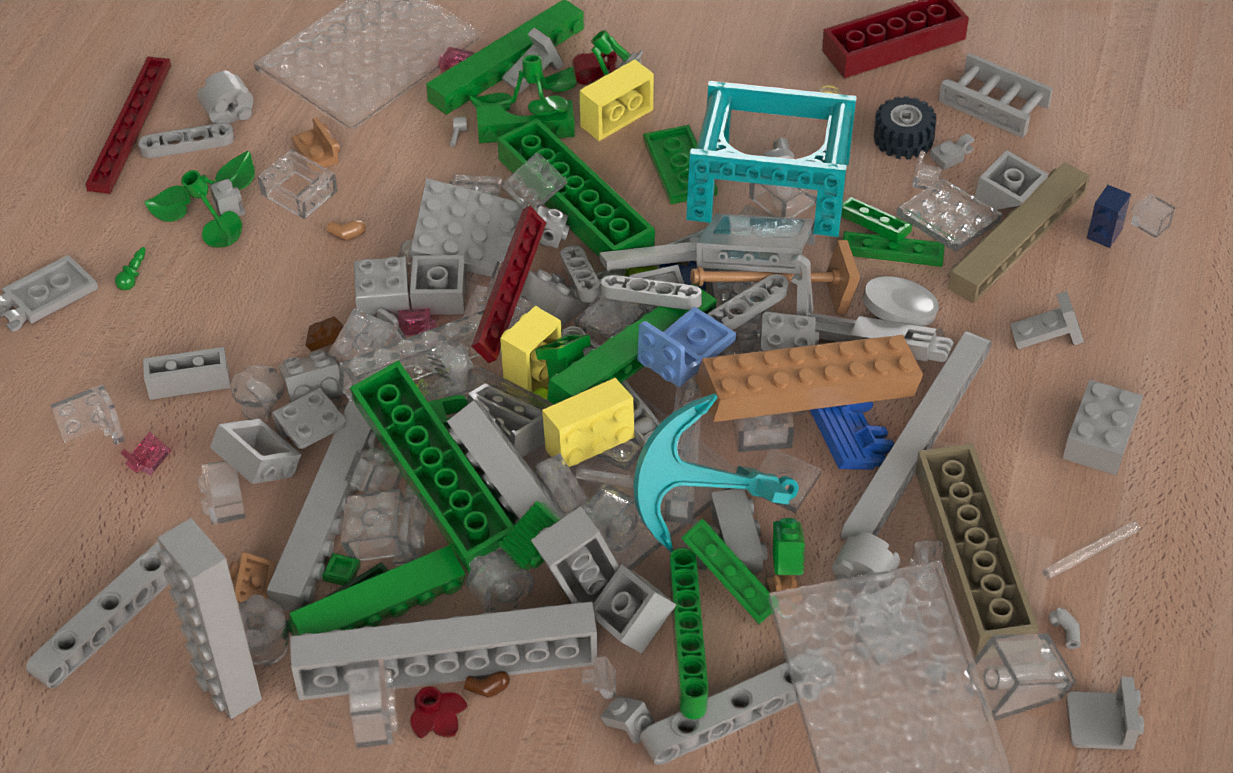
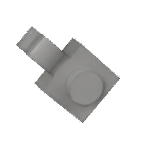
[930,134,975,170]

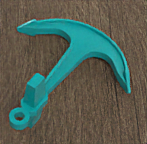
[633,393,799,554]

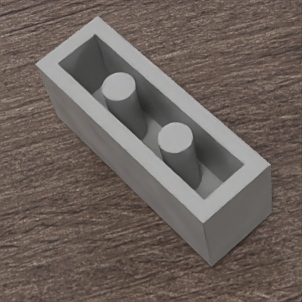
[143,347,231,400]
[710,489,768,573]

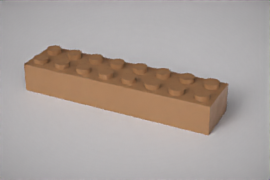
[696,335,923,422]

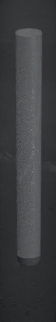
[1043,521,1140,579]

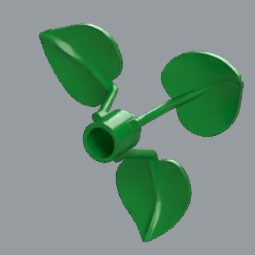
[470,55,576,115]
[144,151,255,248]

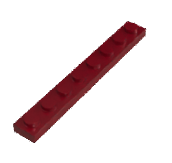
[85,56,171,194]
[471,206,546,364]

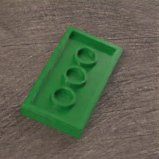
[643,125,718,205]

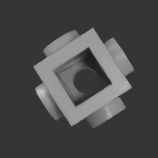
[537,206,570,248]

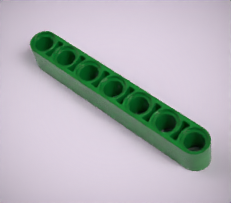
[669,548,708,719]

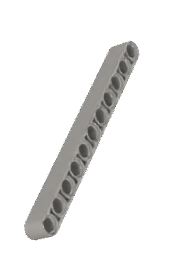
[841,331,992,540]

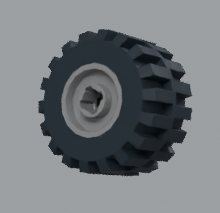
[874,96,937,160]

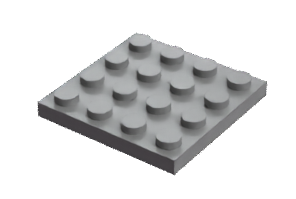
[409,178,523,278]

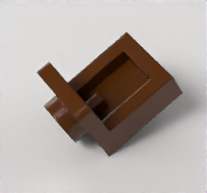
[305,316,350,352]

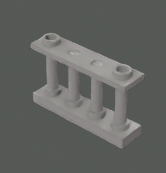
[939,53,1053,138]

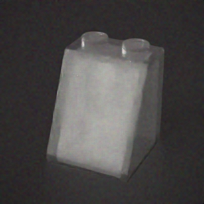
[964,633,1076,721]

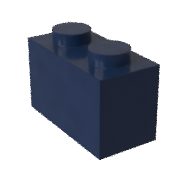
[1087,185,1131,248]

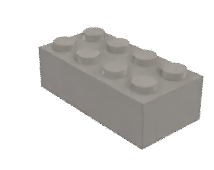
[531,506,619,604]

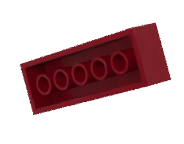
[822,0,969,79]

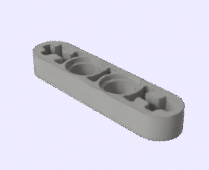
[138,123,234,158]
[560,245,602,303]
[707,274,789,330]
[601,275,702,310]

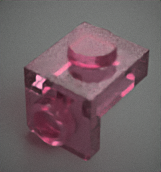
[438,46,475,74]
[398,309,437,345]
[121,432,172,476]

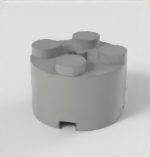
[197,71,254,124]
[832,532,900,597]

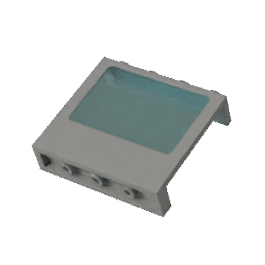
[697,213,815,274]

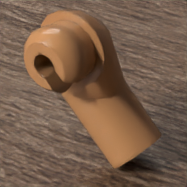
[327,220,366,240]

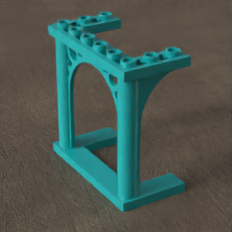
[686,81,857,237]

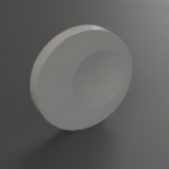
[863,276,939,327]

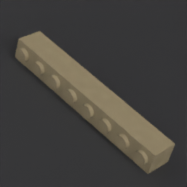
[948,162,1090,303]

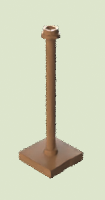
[690,240,860,314]

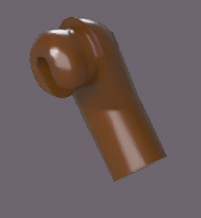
[464,671,510,698]

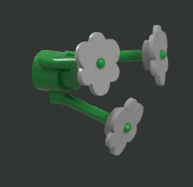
[591,30,643,76]

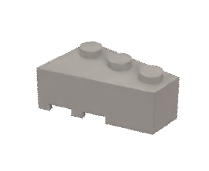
[467,384,545,457]

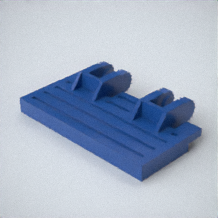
[810,402,894,470]

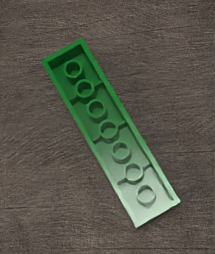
[497,118,655,258]
[350,360,514,573]

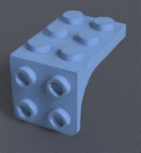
[637,306,736,387]

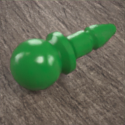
[115,247,146,290]

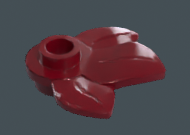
[410,686,468,739]

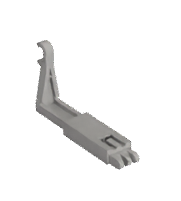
[790,255,953,362]

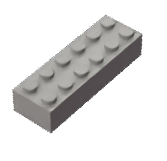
[447,400,565,524]

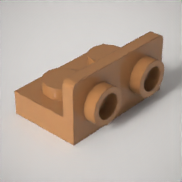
[292,117,340,172]
[229,552,275,615]

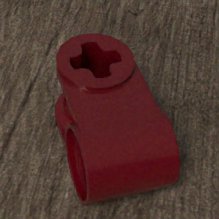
[572,51,617,85]

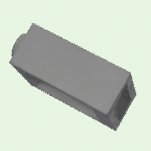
[210,419,302,484]

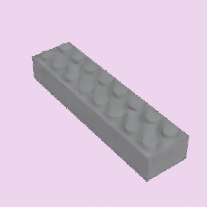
[158,518,262,719]

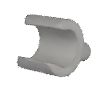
[449,117,467,147]

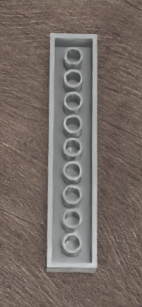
[290,602,598,700]

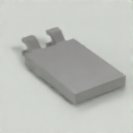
[0,255,98,332]

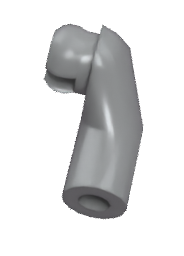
[1048,608,1081,649]

